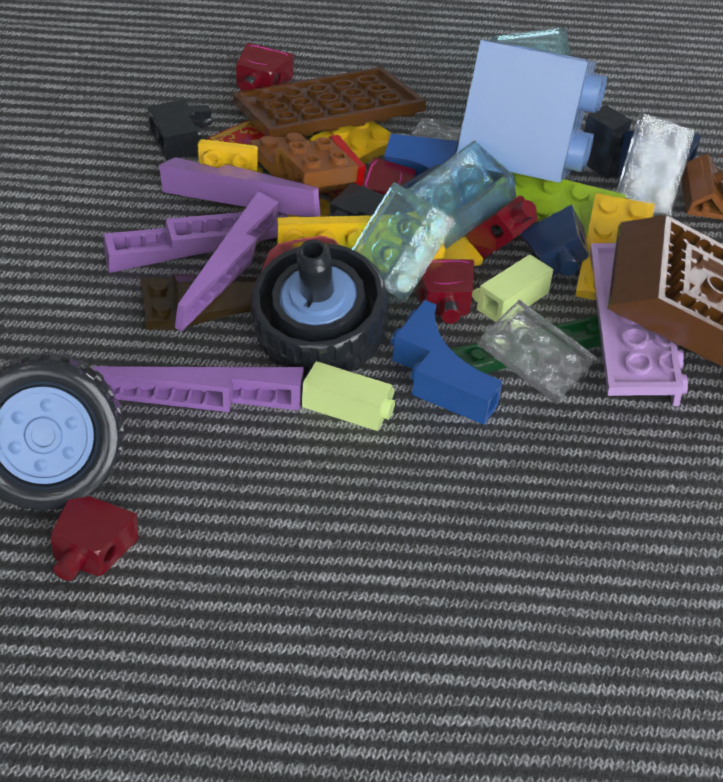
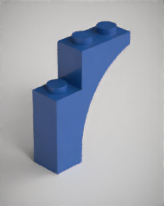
[384,134,492,232]
[391,300,502,425]

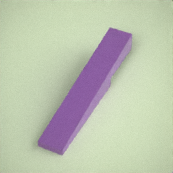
[159,157,320,217]
[175,191,279,331]
[103,212,288,273]
[93,366,304,412]

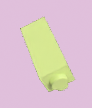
[472,254,553,325]
[302,361,395,431]

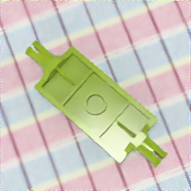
[485,172,627,238]

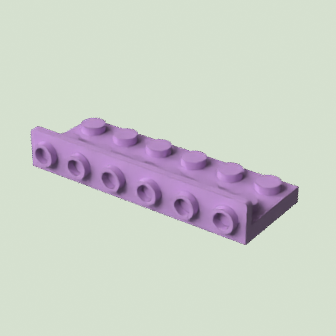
[590,243,688,406]

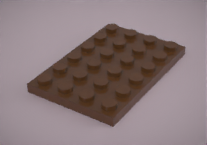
[232,67,426,137]

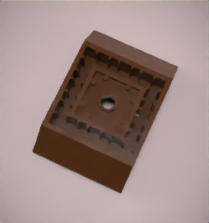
[608,215,723,367]

